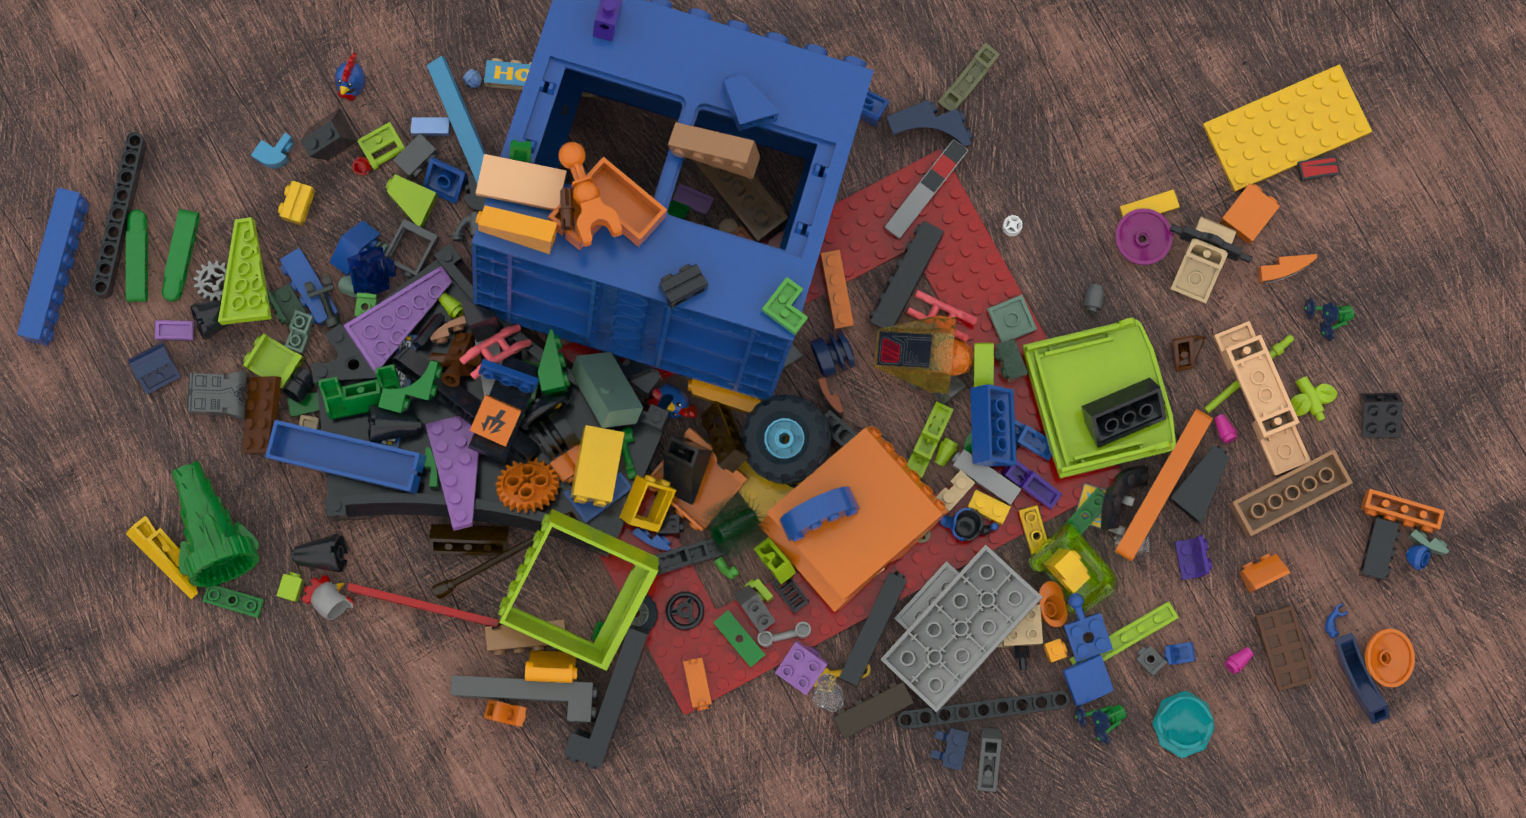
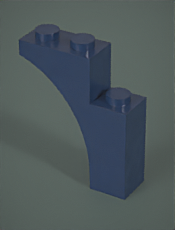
[887,100,973,147]
[1334,632,1390,725]

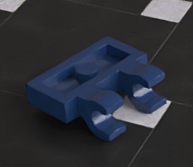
[929,728,969,771]

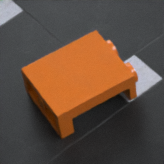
[1220,183,1280,245]

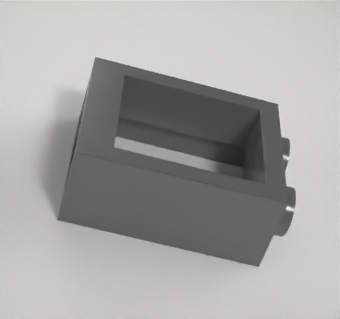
[383,219,440,279]

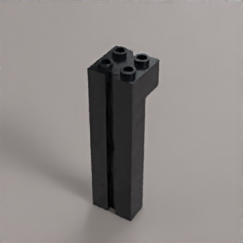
[563,624,651,769]

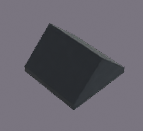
[461,300,503,342]

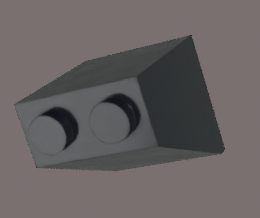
[301,108,358,161]

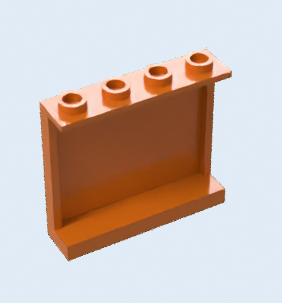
[648,428,749,531]

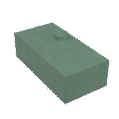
[571,352,643,428]

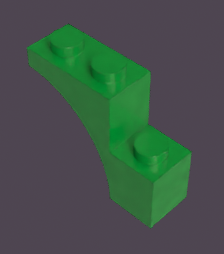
[378,360,443,413]

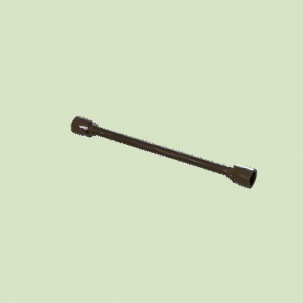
[432,511,578,599]

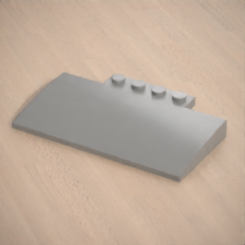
[880,545,1043,713]

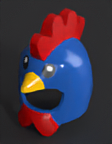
[335,53,366,101]
[648,383,699,419]

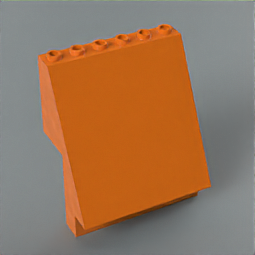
[759,426,949,612]

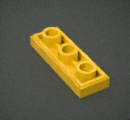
[1018,505,1052,566]

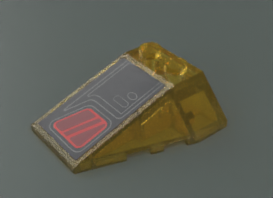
[874,316,956,394]

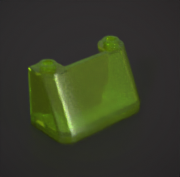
[1028,522,1117,614]

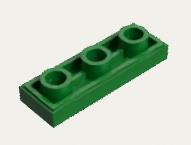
[1059,487,1105,543]
[202,585,264,618]
[713,610,765,668]

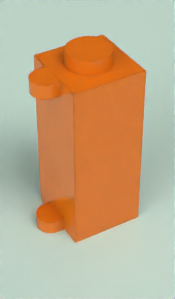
[683,658,712,711]

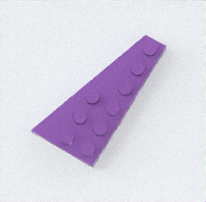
[344,266,452,375]
[426,416,479,531]

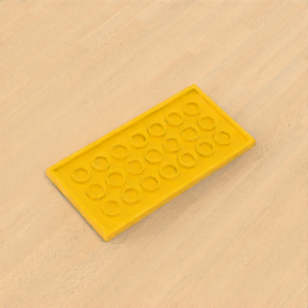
[1202,64,1372,193]

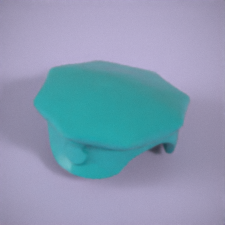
[1152,691,1215,758]

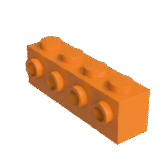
[1360,489,1445,533]

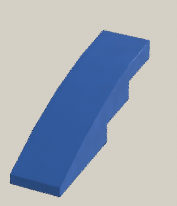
[1015,420,1052,461]

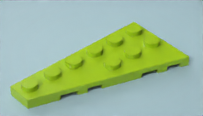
[218,217,272,325]

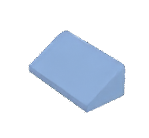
[411,117,450,137]

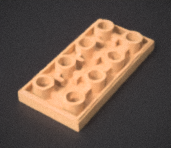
[476,154,566,211]

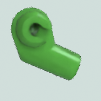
[714,556,739,579]

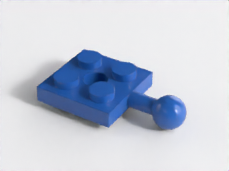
[1063,593,1113,662]

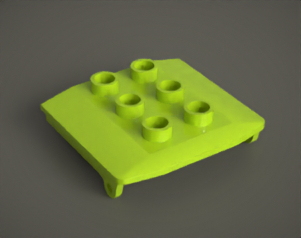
[1023,318,1176,478]

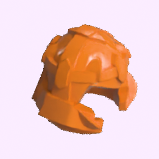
[934,339,974,376]

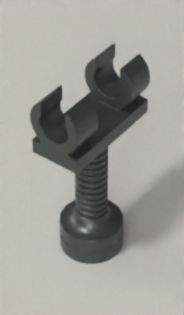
[304,275,341,329]

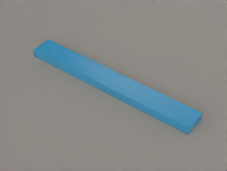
[427,56,486,184]

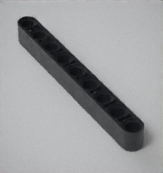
[92,132,147,299]
[391,346,539,464]
[897,691,1070,729]

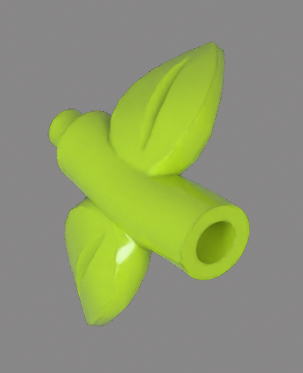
[1290,376,1338,422]

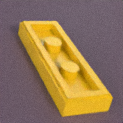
[1119,189,1180,218]

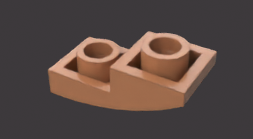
[430,316,469,345]

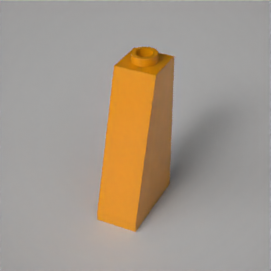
[475,205,557,254]
[688,379,761,414]

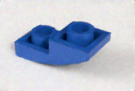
[632,527,672,552]

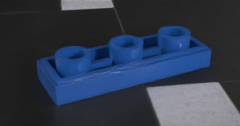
[478,359,539,393]

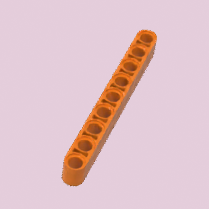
[1115,409,1213,561]

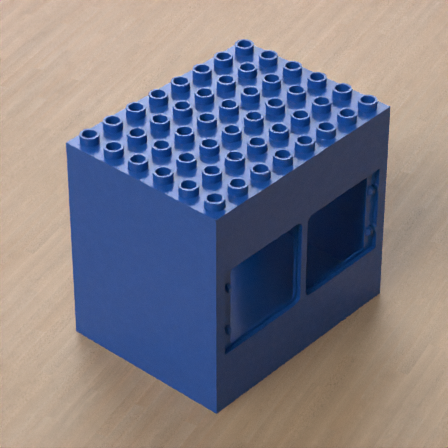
[472,0,874,400]

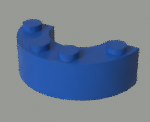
[779,486,860,542]

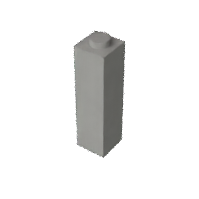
[952,450,1021,506]

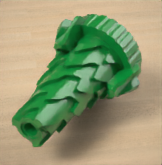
[172,461,260,587]

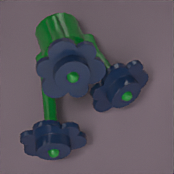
[1304,298,1354,342]
[1075,704,1126,745]

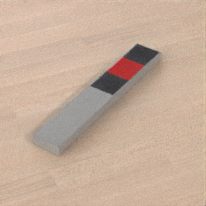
[884,139,969,240]

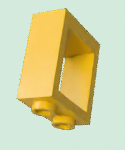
[619,474,676,532]

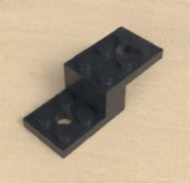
[468,356,539,462]

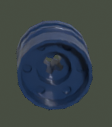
[810,329,855,378]

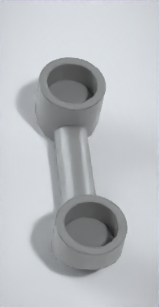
[757,622,811,648]

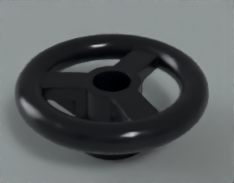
[666,592,704,630]

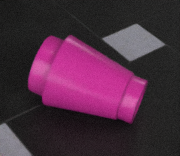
[1214,414,1238,444]
[1224,647,1254,674]

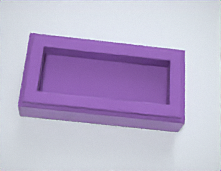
[672,183,714,216]
[155,320,195,341]

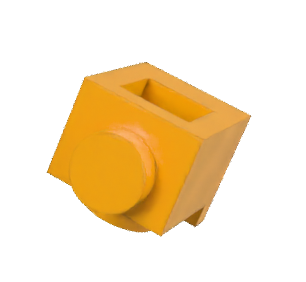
[1042,639,1068,664]

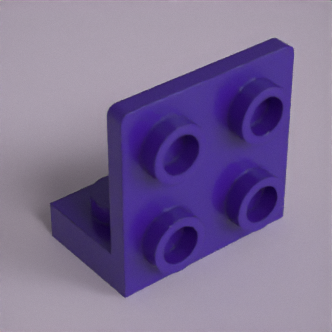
[1174,535,1212,580]

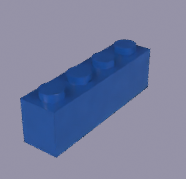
[280,248,340,327]

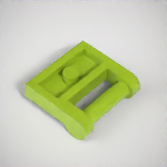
[357,122,405,170]

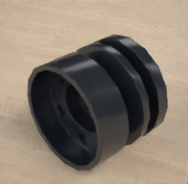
[531,409,580,461]

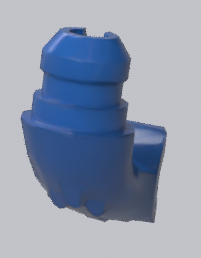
[1325,604,1348,639]

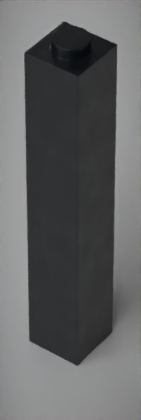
[839,572,907,688]

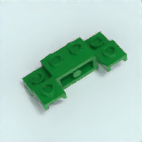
[318,364,402,420]

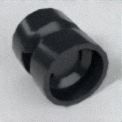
[282,367,316,404]

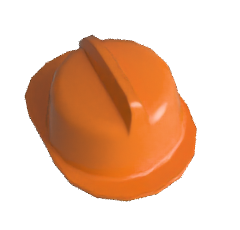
[1038,581,1068,627]

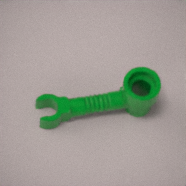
[620,426,637,480]

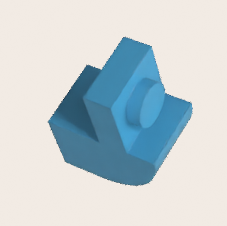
[251,133,294,169]

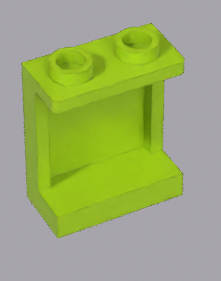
[243,333,305,389]

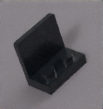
[1359,393,1403,438]

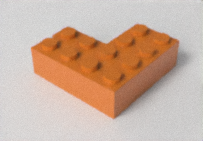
[548,157,667,251]

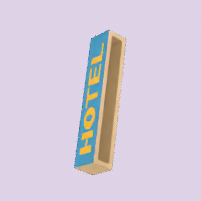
[484,58,598,98]

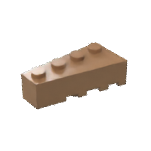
[668,122,760,179]
[485,619,566,656]

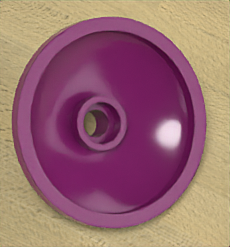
[1115,208,1173,265]

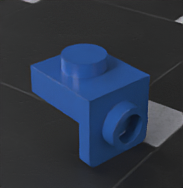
[1164,642,1196,665]

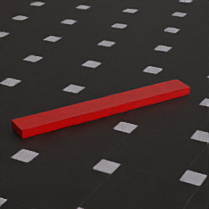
[347,583,500,628]

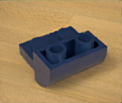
[128,341,181,394]

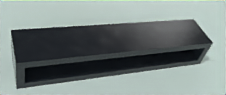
[869,221,944,332]

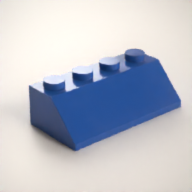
[970,384,1016,466]

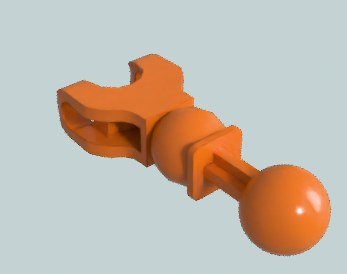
[558,142,622,247]

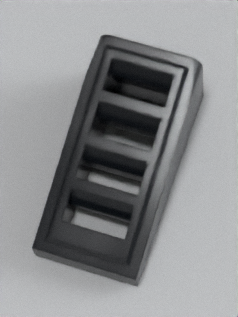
[771,577,810,614]

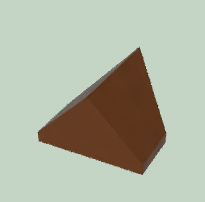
[1169,335,1206,372]

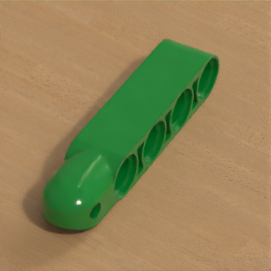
[126,209,149,302]
[162,209,200,302]

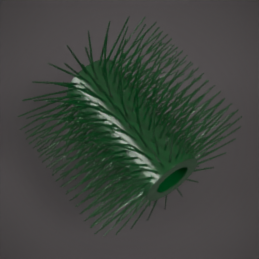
[700,491,769,560]

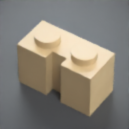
[936,470,975,513]

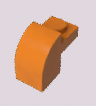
[484,699,526,727]

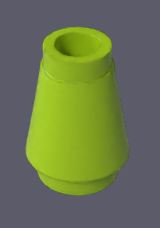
[438,292,464,319]
[934,437,959,467]

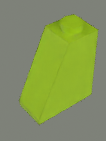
[386,174,438,228]

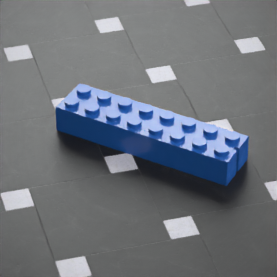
[17,188,90,346]
[265,420,427,493]

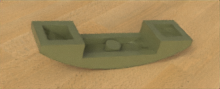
[938,42,1000,111]

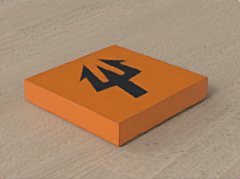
[470,394,522,447]

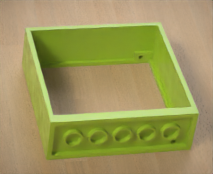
[498,509,659,671]

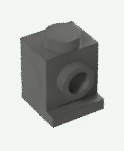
[1135,645,1167,676]

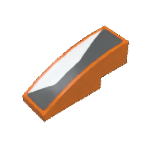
[1258,254,1317,284]

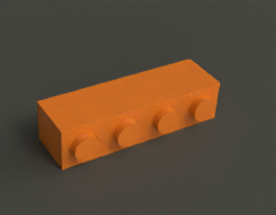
[819,250,854,329]

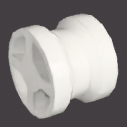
[1002,215,1022,237]

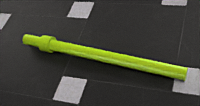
[1204,334,1295,414]

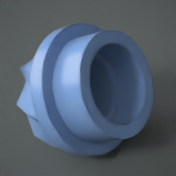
[463,69,482,88]

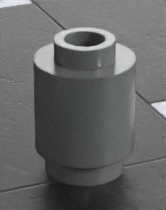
[1083,284,1105,313]

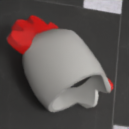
[302,575,354,620]

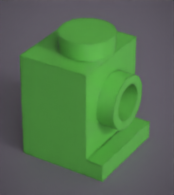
[355,293,379,317]

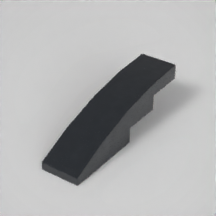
[655,538,730,576]

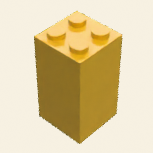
[570,425,625,508]

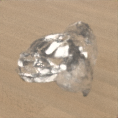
[812,674,845,712]

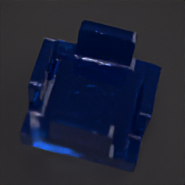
[347,246,396,294]

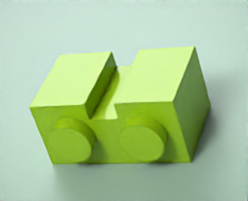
[754,537,796,584]

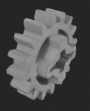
[194,260,227,301]

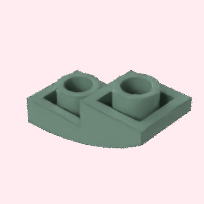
[285,310,314,353]
[1406,529,1449,555]

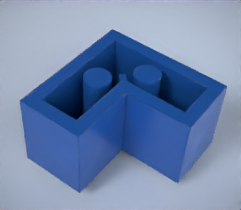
[330,220,380,276]

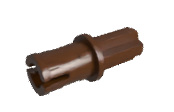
[559,188,575,231]

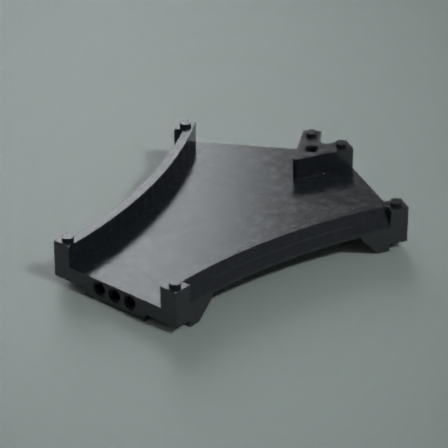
[311,243,671,559]

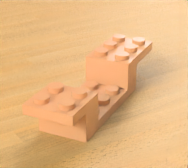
[1213,321,1311,477]

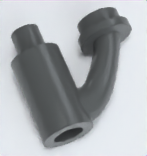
[451,212,478,241]

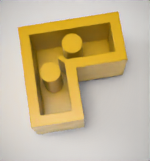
[1044,548,1090,593]

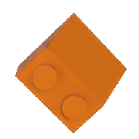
[1239,553,1290,593]

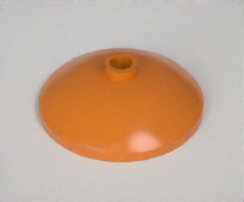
[1365,629,1415,687]

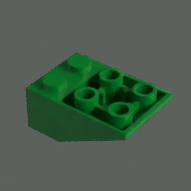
[538,329,570,397]

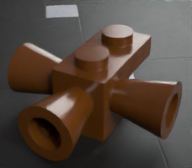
[429,332,486,387]

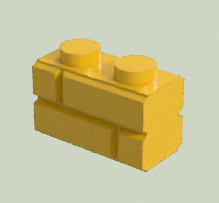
[278,181,315,226]
[967,490,1011,526]

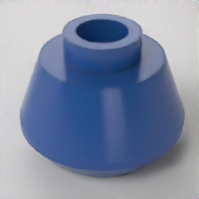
[1406,545,1431,570]

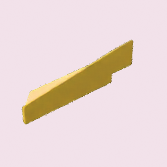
[126,516,198,599]

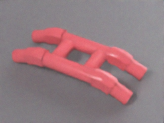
[906,289,977,342]
[459,324,532,379]

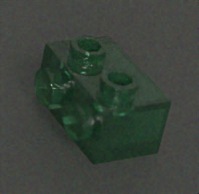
[994,338,1028,384]

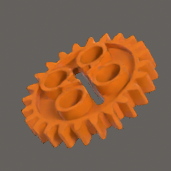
[496,458,560,513]

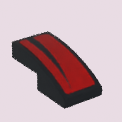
[1297,156,1340,181]

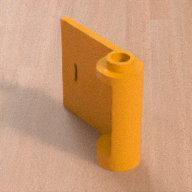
[525,650,577,683]

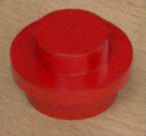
[352,156,371,175]

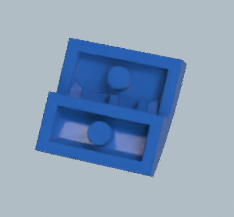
[1062,655,1114,706]

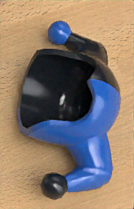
[939,508,999,542]

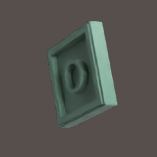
[987,295,1037,345]

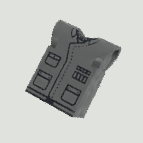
[187,371,247,420]

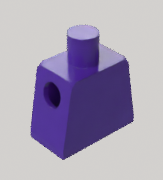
[593,0,622,42]

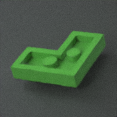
[761,277,808,335]

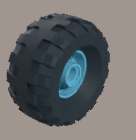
[741,394,831,484]

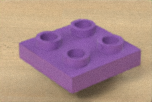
[775,641,829,695]

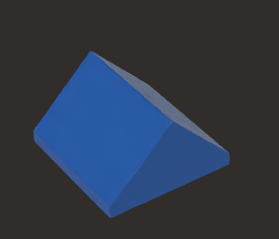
[860,90,890,127]
[423,157,468,204]

